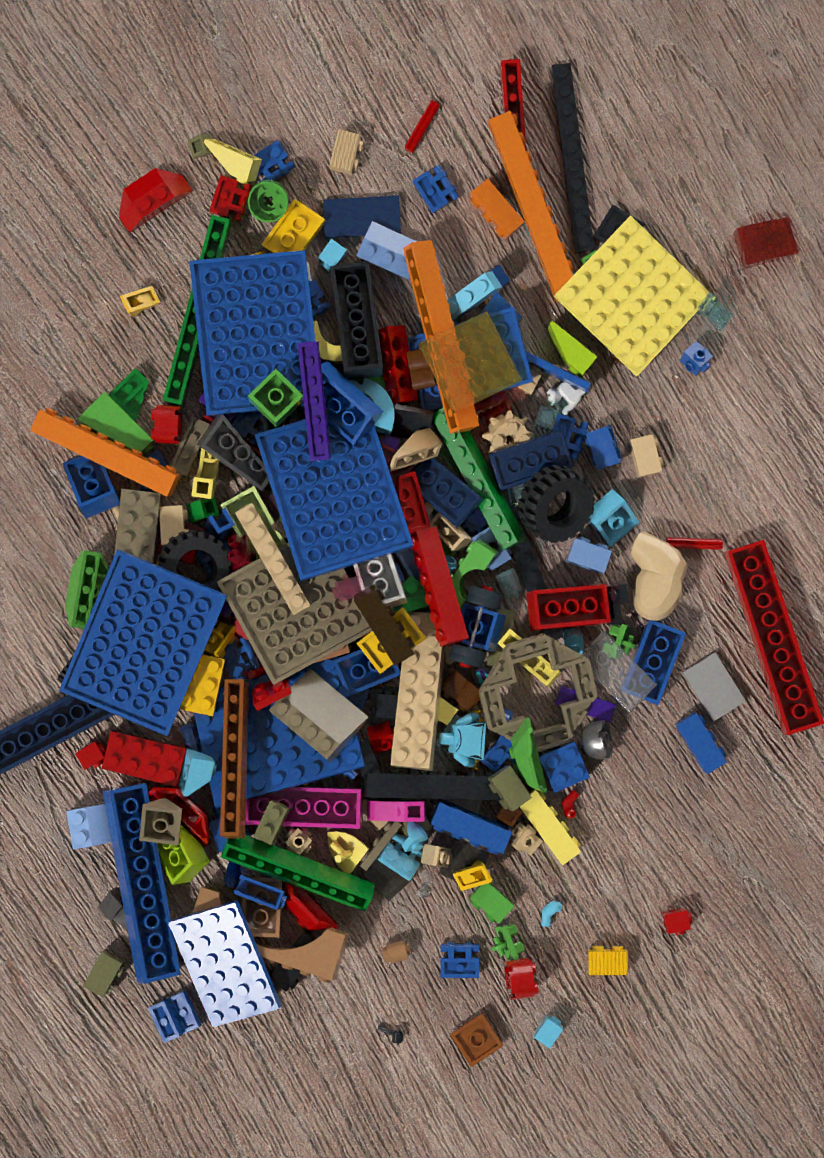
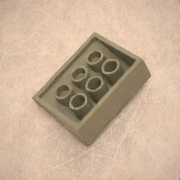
[269,669,369,763]

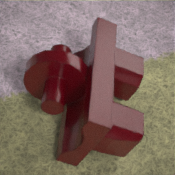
[227,534,256,571]

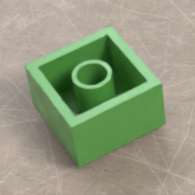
[248,369,304,428]

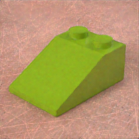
[547,321,597,378]
[157,825,210,885]

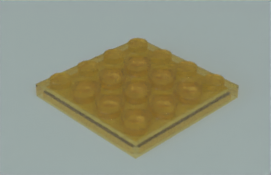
[418,311,522,414]

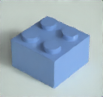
[565,536,612,575]

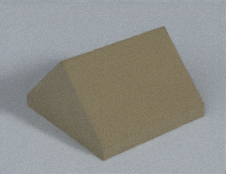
[139,798,182,845]

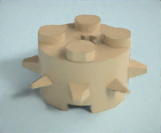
[482,410,534,453]

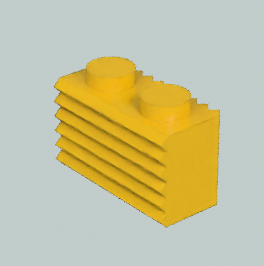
[588,946,628,975]

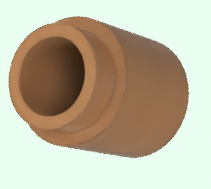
[382,940,411,964]

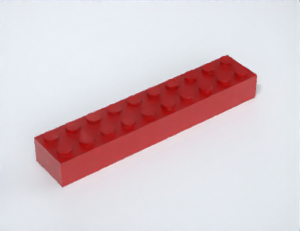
[724,540,824,736]

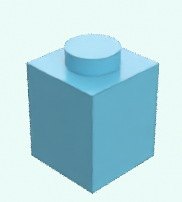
[318,239,348,271]
[533,1015,563,1049]

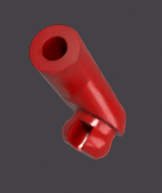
[561,789,580,819]

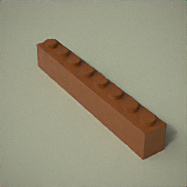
[220,679,249,839]

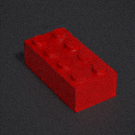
[526,584,611,632]
[102,730,187,787]

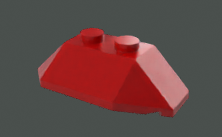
[119,168,193,233]
[148,787,210,848]
[283,881,340,931]

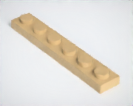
[235,503,311,615]

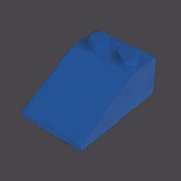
[62,456,120,519]
[333,649,401,697]

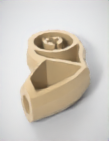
[631,531,687,621]

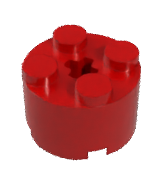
[151,405,183,444]
[504,958,539,1000]

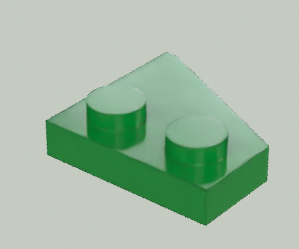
[108,368,149,421]
[393,575,429,613]

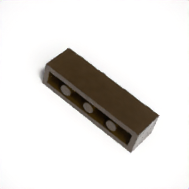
[354,584,416,666]

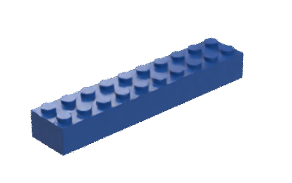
[102,783,181,984]

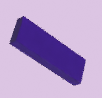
[555,686,616,723]

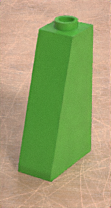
[77,392,155,455]

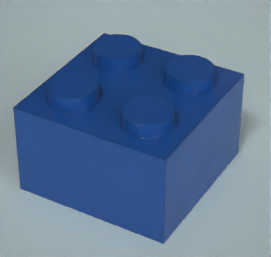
[539,741,590,793]

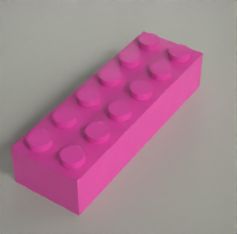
[245,786,364,829]

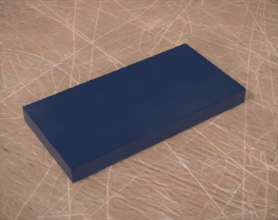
[323,195,401,239]
[489,430,573,491]
[411,458,483,528]

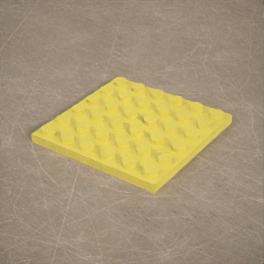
[554,215,712,376]

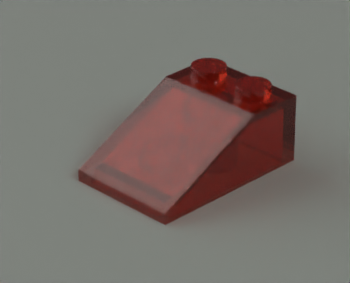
[733,217,799,269]

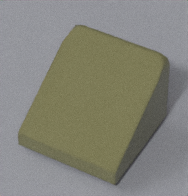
[188,134,212,159]

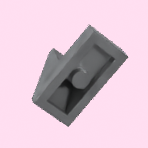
[98,892,127,930]

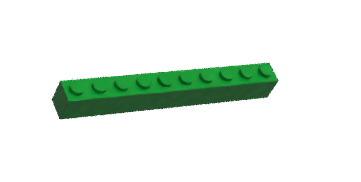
[163,215,232,408]

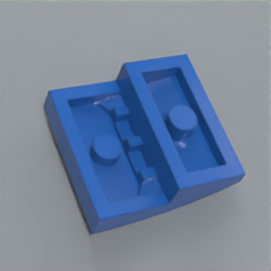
[148,990,202,1043]

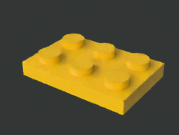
[261,199,326,253]
[357,607,426,674]
[179,654,226,716]

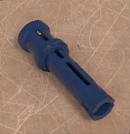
[179,723,202,753]

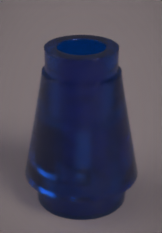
[224,861,242,888]

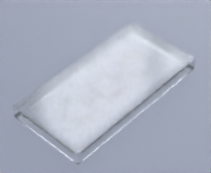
[582,631,657,713]

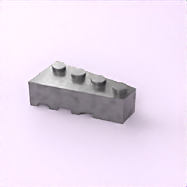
[197,414,269,491]

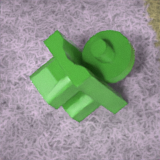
[603,624,637,660]
[491,924,525,960]

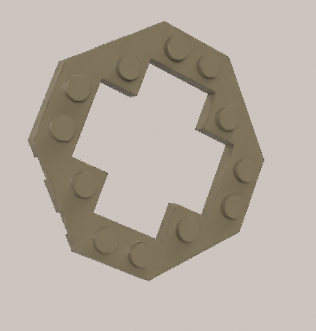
[478,633,598,752]

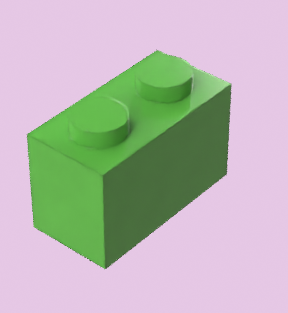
[469,883,514,923]

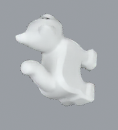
[547,382,586,416]

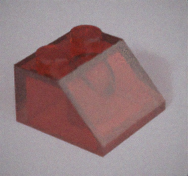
[473,391,514,441]

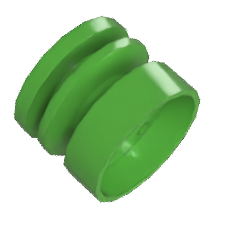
[248,179,289,223]

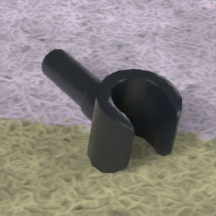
[377,1025,403,1044]

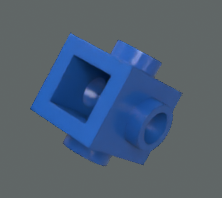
[680,341,713,376]

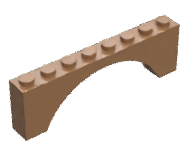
[193,886,349,983]

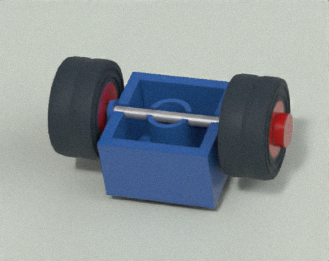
[449,585,506,668]

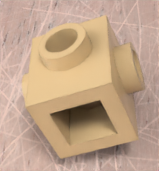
[510,822,543,856]
[285,826,313,855]

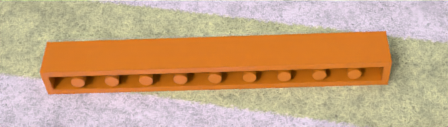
[487,111,574,302]
[403,240,479,434]

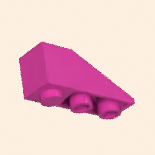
[367,800,425,822]

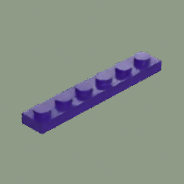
[298,341,331,461]

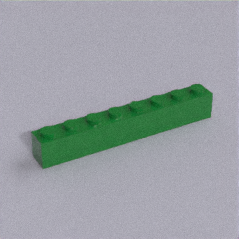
[432,408,526,550]
[221,835,374,912]

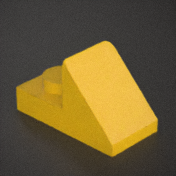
[120,286,161,317]
[453,860,493,891]

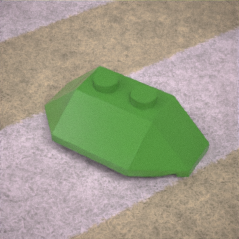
[65,550,109,629]
[509,718,547,793]

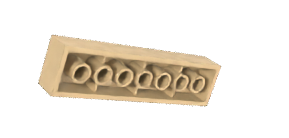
[391,612,446,771]

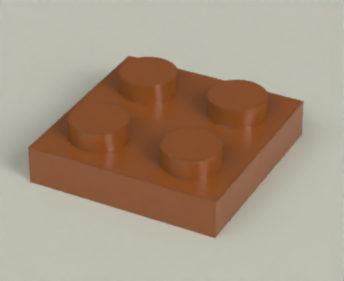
[450,1012,503,1067]

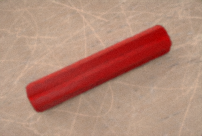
[405,100,439,153]
[666,537,723,550]

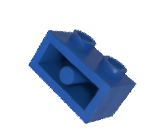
[585,425,623,470]

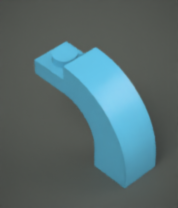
[349,378,394,436]

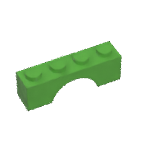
[451,539,499,611]

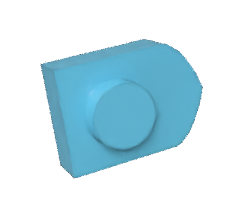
[563,627,584,654]
[402,822,428,852]

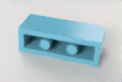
[447,271,503,321]

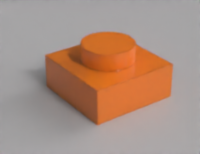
[496,807,523,827]

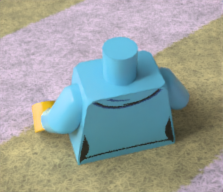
[439,710,486,770]

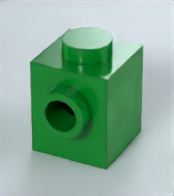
[186,497,219,523]

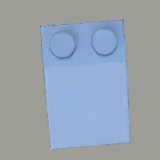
[66,803,112,850]

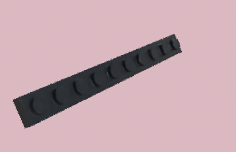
[551,63,594,254]
[486,460,564,640]

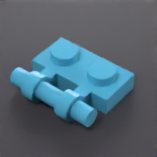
[377,833,423,881]

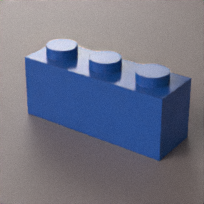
[674,712,727,774]

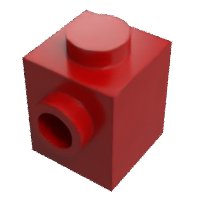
[367,721,395,754]
[75,741,106,770]
[662,908,693,935]

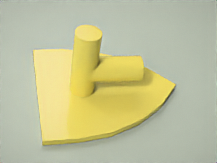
[327,831,369,874]

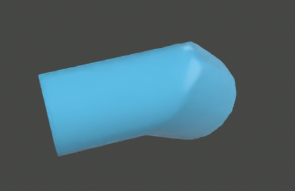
[541,901,562,927]

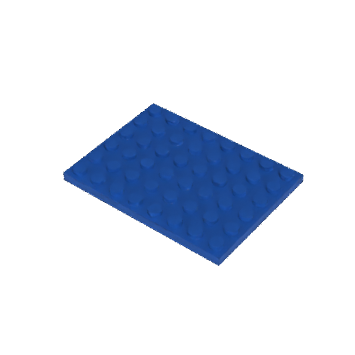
[189,250,315,416]
[255,419,414,581]
[59,549,227,736]
[194,656,365,808]

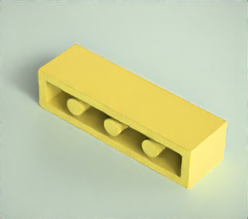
[520,788,581,866]

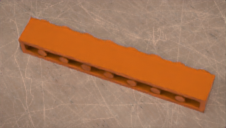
[30,408,181,497]

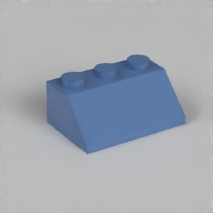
[356,221,417,280]

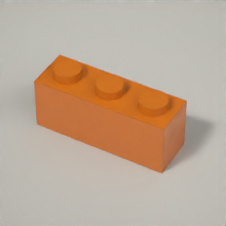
[469,178,525,240]

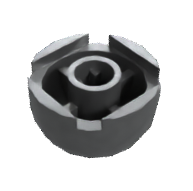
[580,720,613,759]

